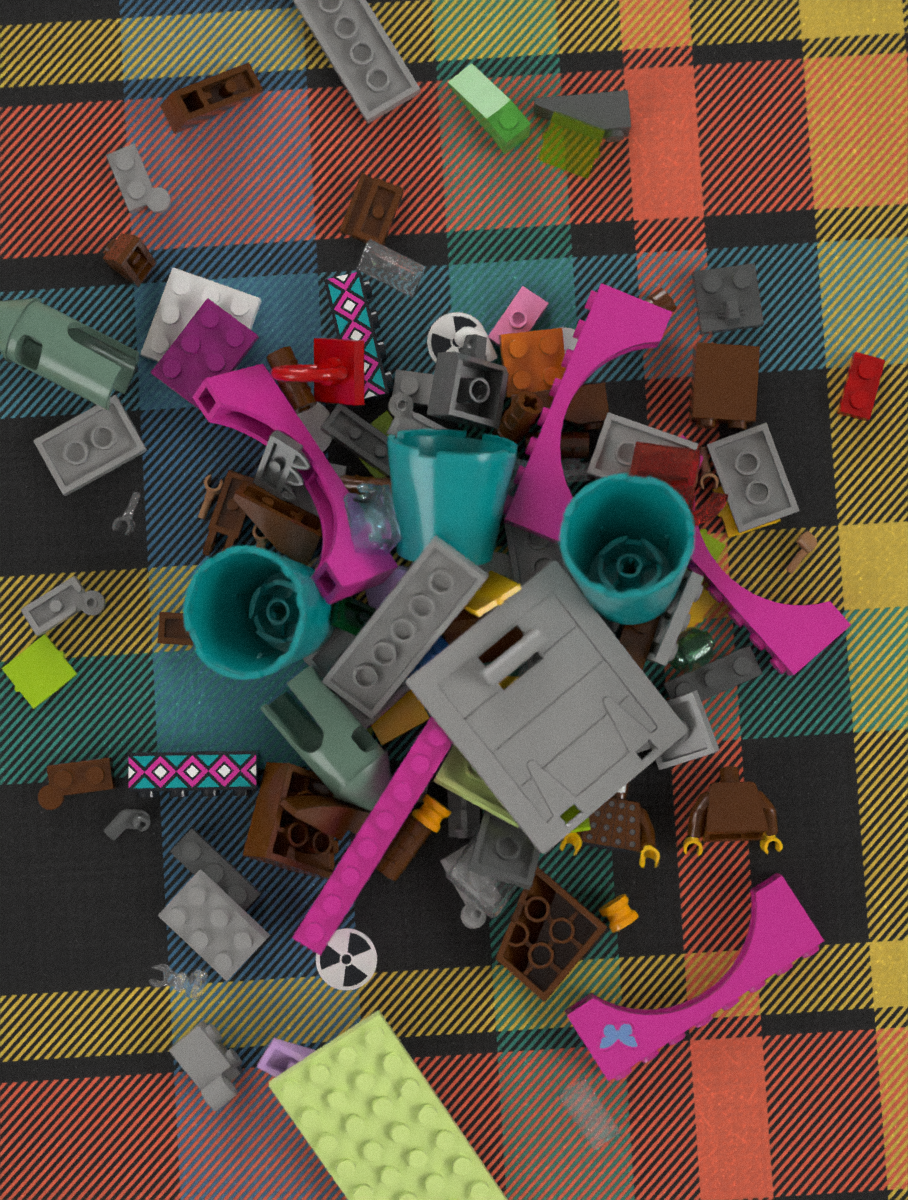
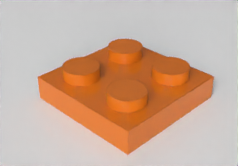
[499,328,566,398]

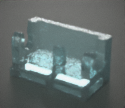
[343,484,402,556]

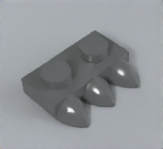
[253,430,311,502]

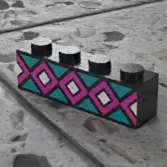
[324,271,394,406]
[128,750,260,798]

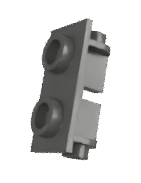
[447,789,480,838]

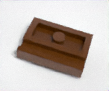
[340,173,404,249]

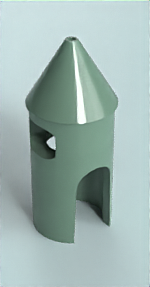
[0,298,139,411]
[261,666,392,811]

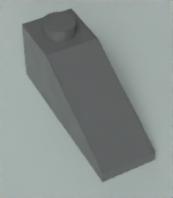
[533,90,631,142]

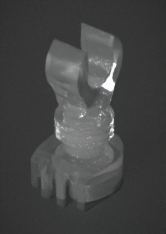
[148,964,208,1001]

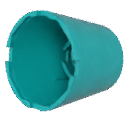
[387,429,517,565]
[559,473,695,625]
[183,546,335,680]

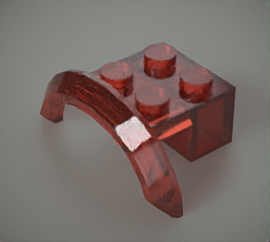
[629,441,729,527]

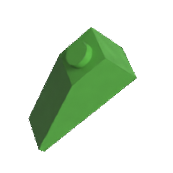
[447,63,531,155]

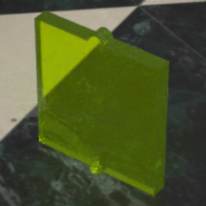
[537,111,606,179]

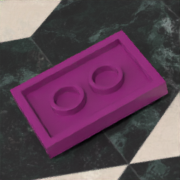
[150,298,259,412]

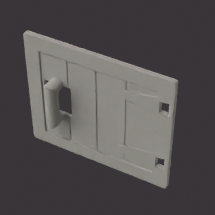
[406,561,688,854]

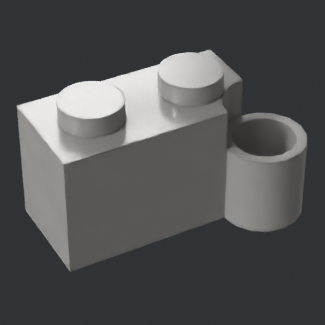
[169,1020,243,1111]

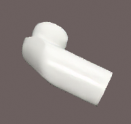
[454,327,498,362]

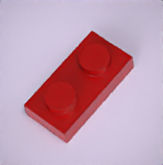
[837,352,885,421]

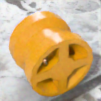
[412,794,452,833]
[599,894,639,933]

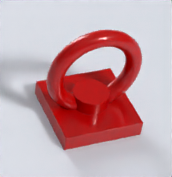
[271,338,364,405]

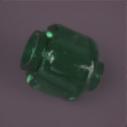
[669,627,715,673]

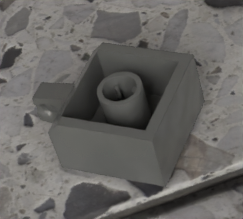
[427,334,509,428]

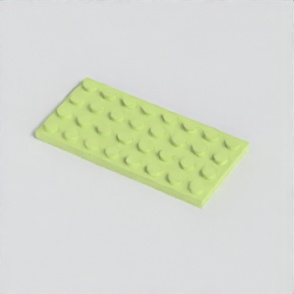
[269,1010,508,1200]

